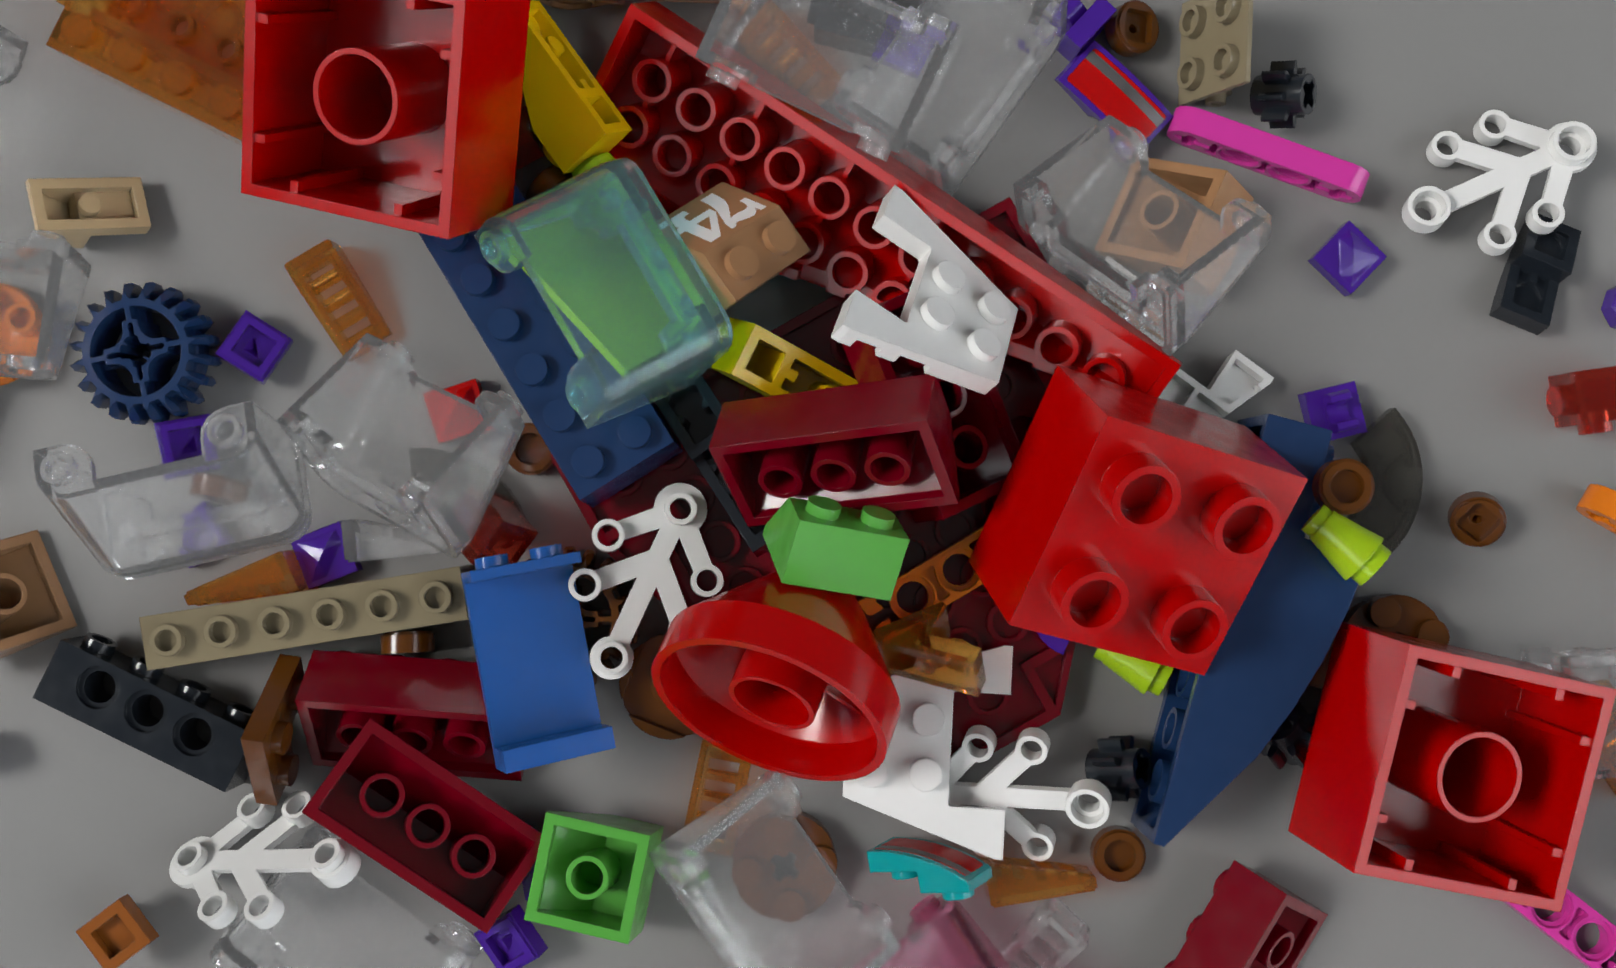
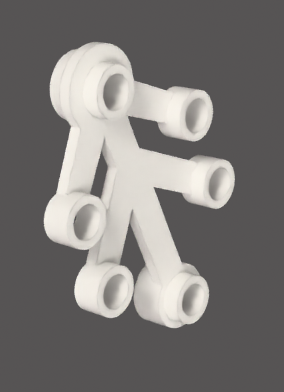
[1402,109,1597,256]
[568,483,724,680]
[948,725,1112,861]
[169,790,361,930]

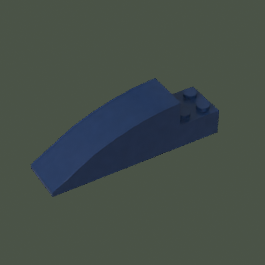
[1130,413,1358,847]

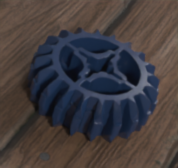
[69,282,222,425]

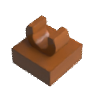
[76,894,159,968]

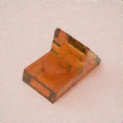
[873,602,986,697]

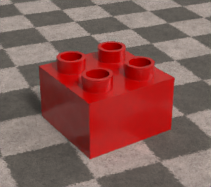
[241,0,530,240]
[968,365,1308,676]
[1288,622,1616,912]

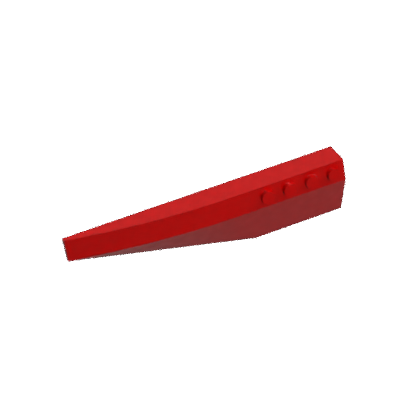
[595,1,1182,397]

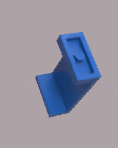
[461,543,616,774]

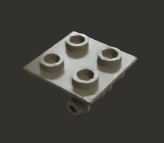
[1177,0,1253,107]

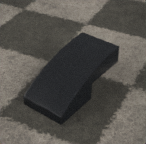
[1489,214,1581,335]

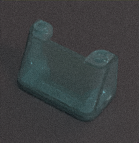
[475,158,733,429]

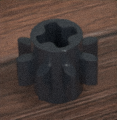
[1250,60,1317,129]
[1261,701,1316,770]
[1085,735,1152,802]

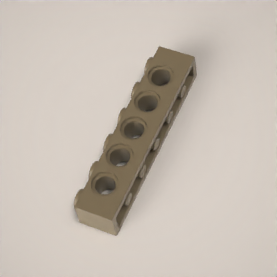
[139,564,475,671]

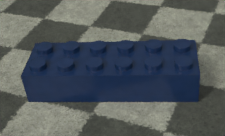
[419,182,683,508]

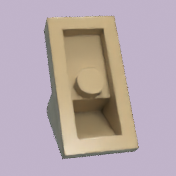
[25,177,151,248]

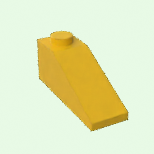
[523,0,632,173]
[706,317,858,397]

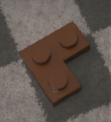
[240,654,304,806]

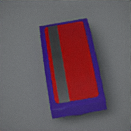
[1054,40,1174,156]

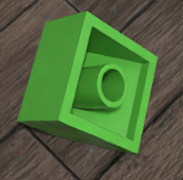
[763,495,910,601]
[524,811,664,944]

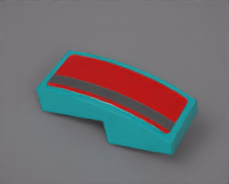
[867,837,993,901]

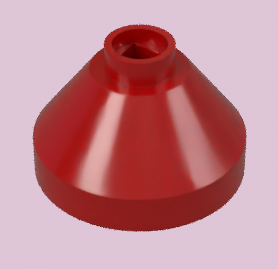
[651,571,901,781]

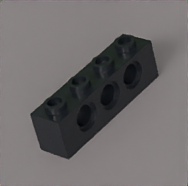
[32,632,254,792]

